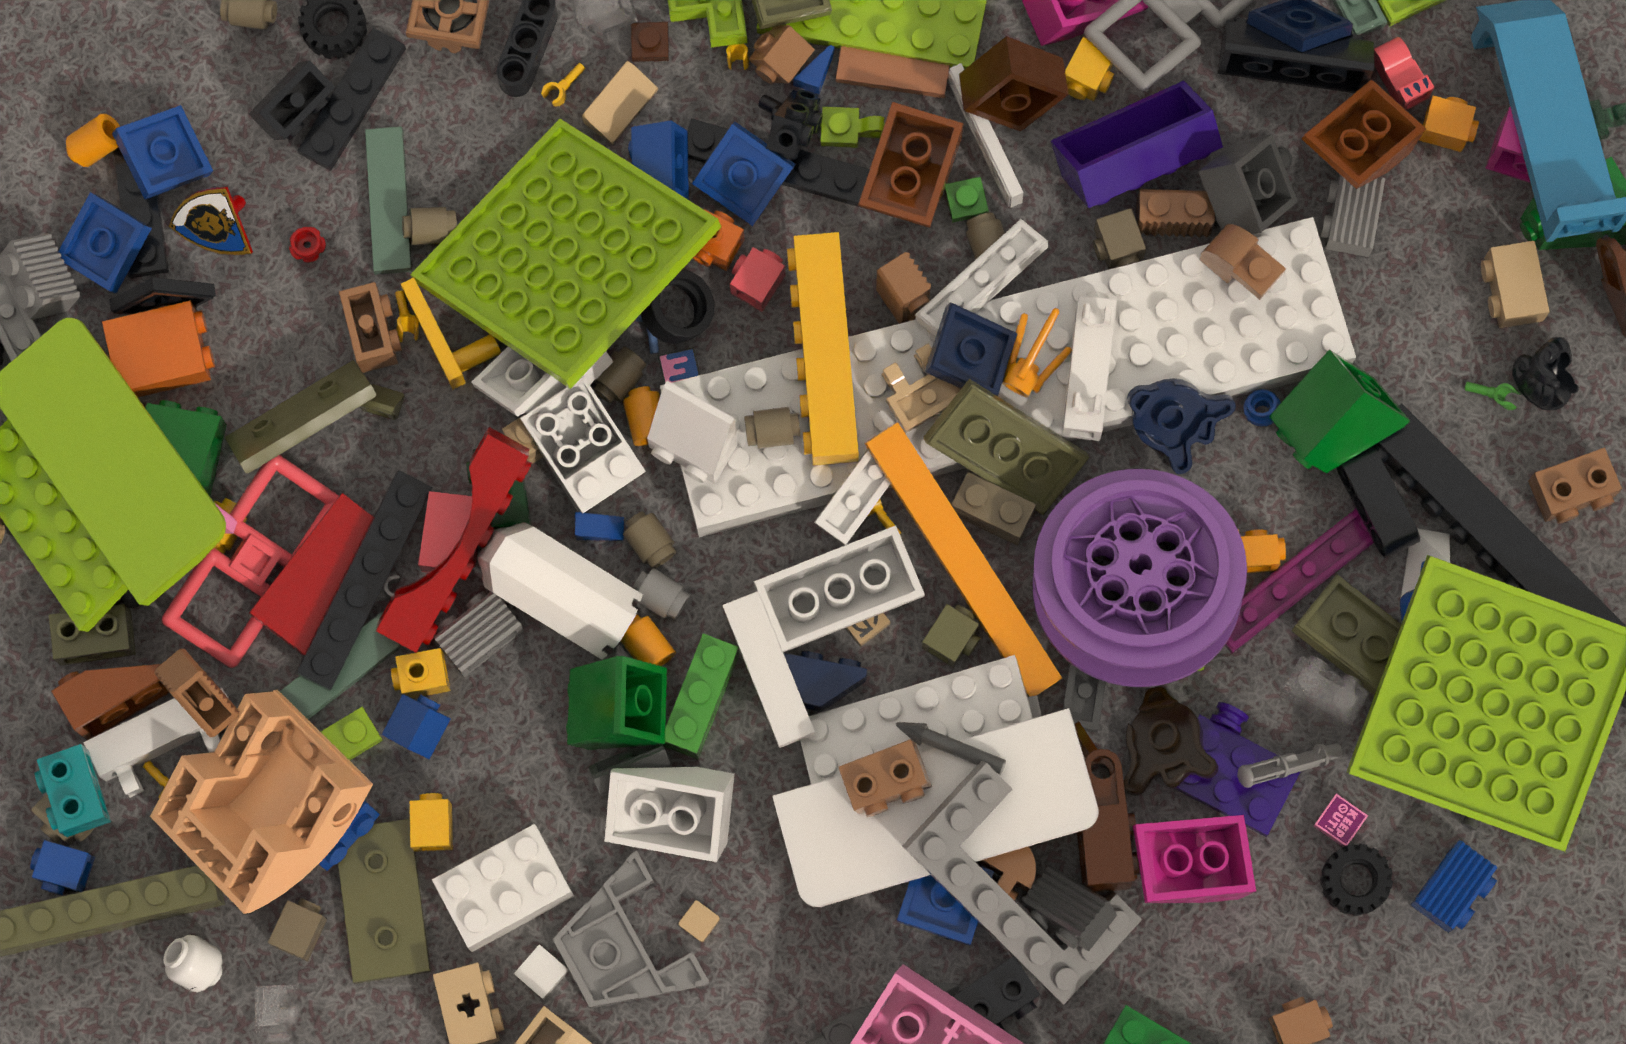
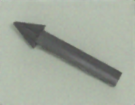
[896,722,1006,774]

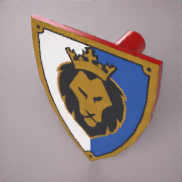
[169,187,253,255]

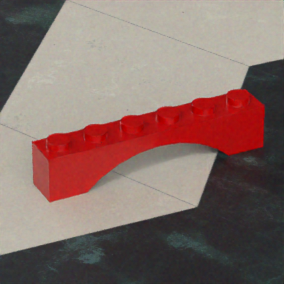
[376,427,532,653]

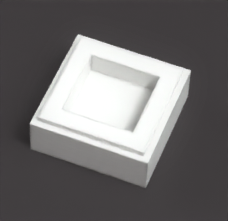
[514,944,569,1000]

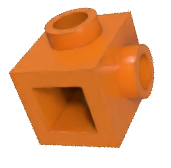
[692,209,745,271]

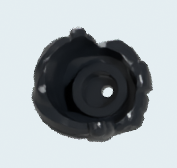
[1512,337,1579,411]

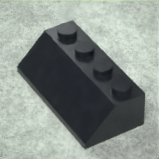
[1217,18,1374,93]

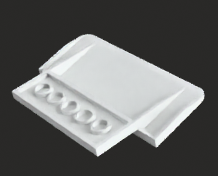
[772,655,1099,907]

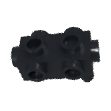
[758,90,823,159]

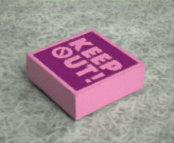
[1313,794,1368,847]

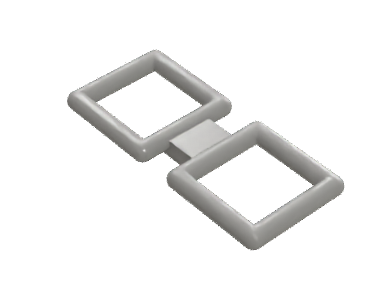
[1084,0,1255,91]

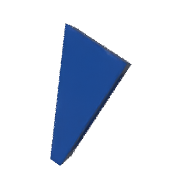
[793,45,834,94]
[575,512,624,541]

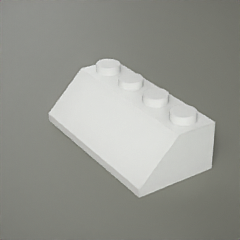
[754,525,925,652]

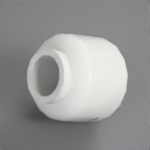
[163,935,223,992]

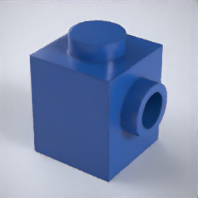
[381,694,451,759]
[30,840,95,896]

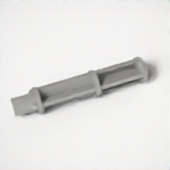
[1237,743,1343,788]

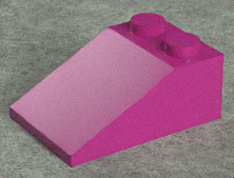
[1022,0,1149,46]
[1133,815,1256,903]

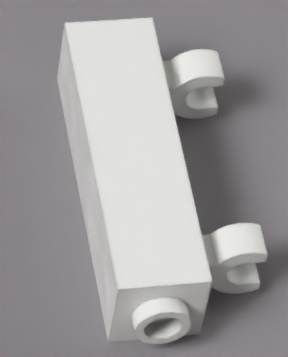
[1062,292,1117,441]
[83,688,229,798]

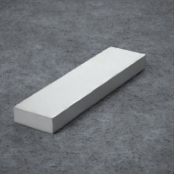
[948,63,1024,208]
[915,219,1048,337]
[722,591,815,748]

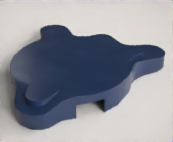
[1127,378,1236,474]

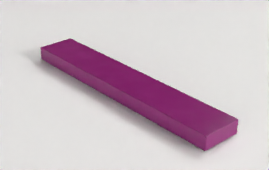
[1225,509,1374,654]

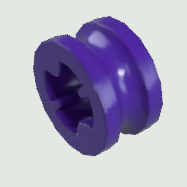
[1210,702,1249,735]

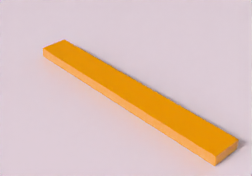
[864,422,1062,697]

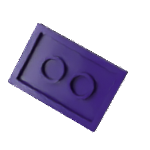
[1164,715,1301,837]

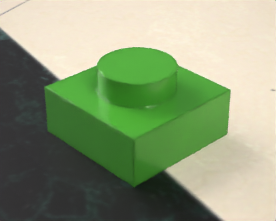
[944,177,989,223]

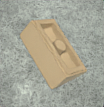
[582,61,658,145]

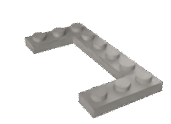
[902,761,1142,1005]

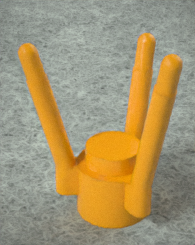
[1002,308,1072,397]

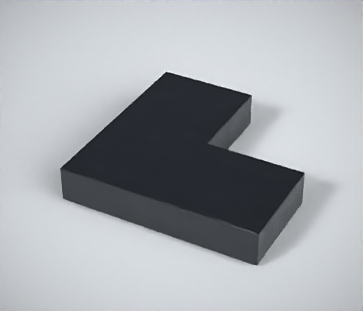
[109,277,216,315]

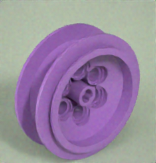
[1032,469,1247,687]

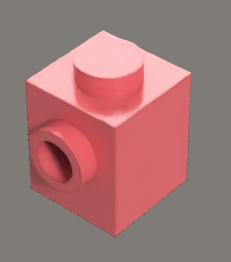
[730,247,786,312]

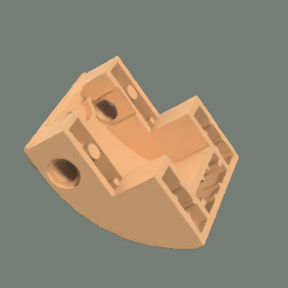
[150,690,373,914]

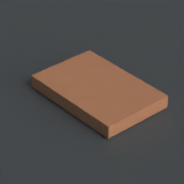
[836,46,950,98]

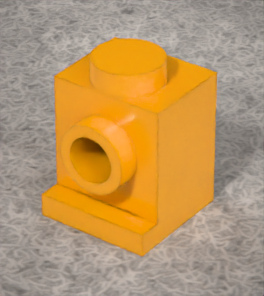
[1238,529,1286,573]

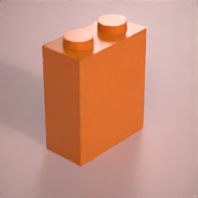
[102,301,215,397]

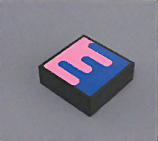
[657,347,700,384]

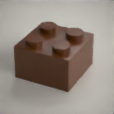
[959,36,1069,132]

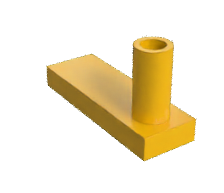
[401,278,502,390]

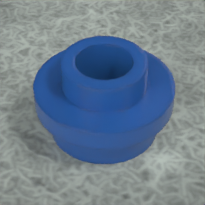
[1243,389,1281,426]

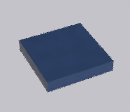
[1247,0,1353,52]
[925,302,1017,396]

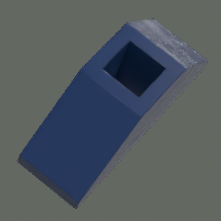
[783,651,867,712]

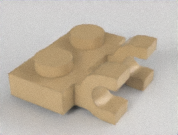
[881,343,961,434]

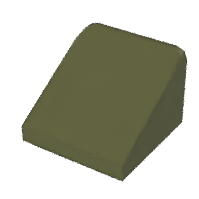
[360,384,405,420]

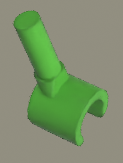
[1465,382,1521,410]

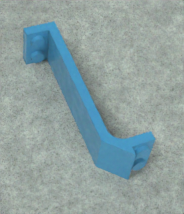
[1471,0,1626,242]

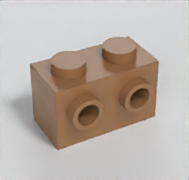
[339,282,402,373]
[1528,447,1622,524]
[838,739,932,817]

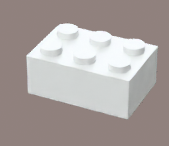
[432,824,574,952]

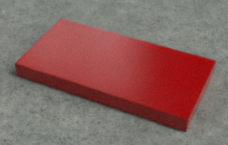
[248,493,373,656]

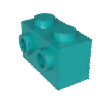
[34,744,111,837]

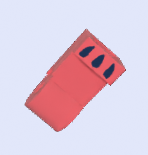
[1374,37,1434,110]

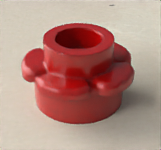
[289,227,326,263]

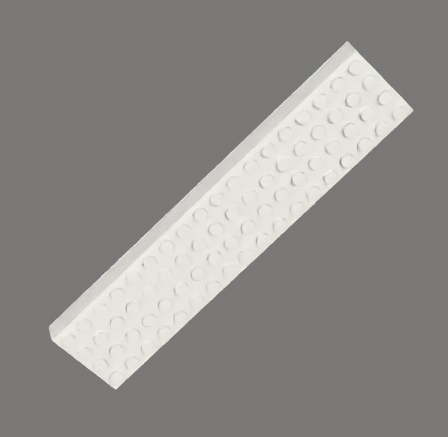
[660,217,1356,538]

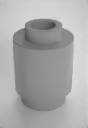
[632,568,691,621]

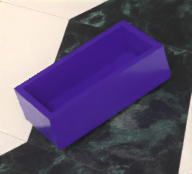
[1051,80,1223,208]

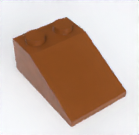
[1302,79,1426,189]
[858,102,963,228]
[51,664,170,740]

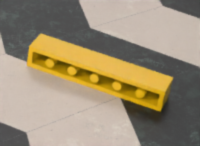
[787,232,859,466]

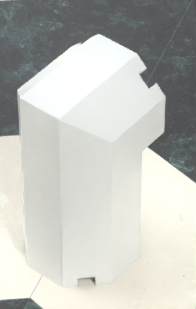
[477,522,643,660]

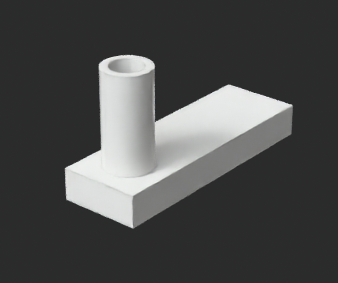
[814,430,890,545]

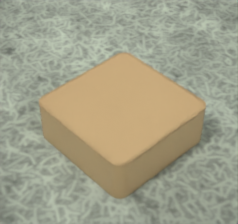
[679,901,720,942]

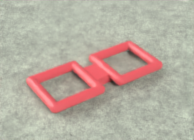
[162,455,339,668]

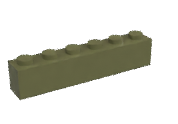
[0,865,225,957]

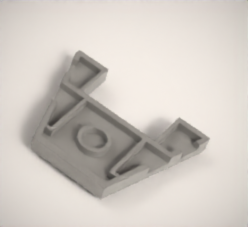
[553,851,710,1009]

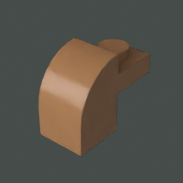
[1199,224,1286,300]
[977,846,1036,901]

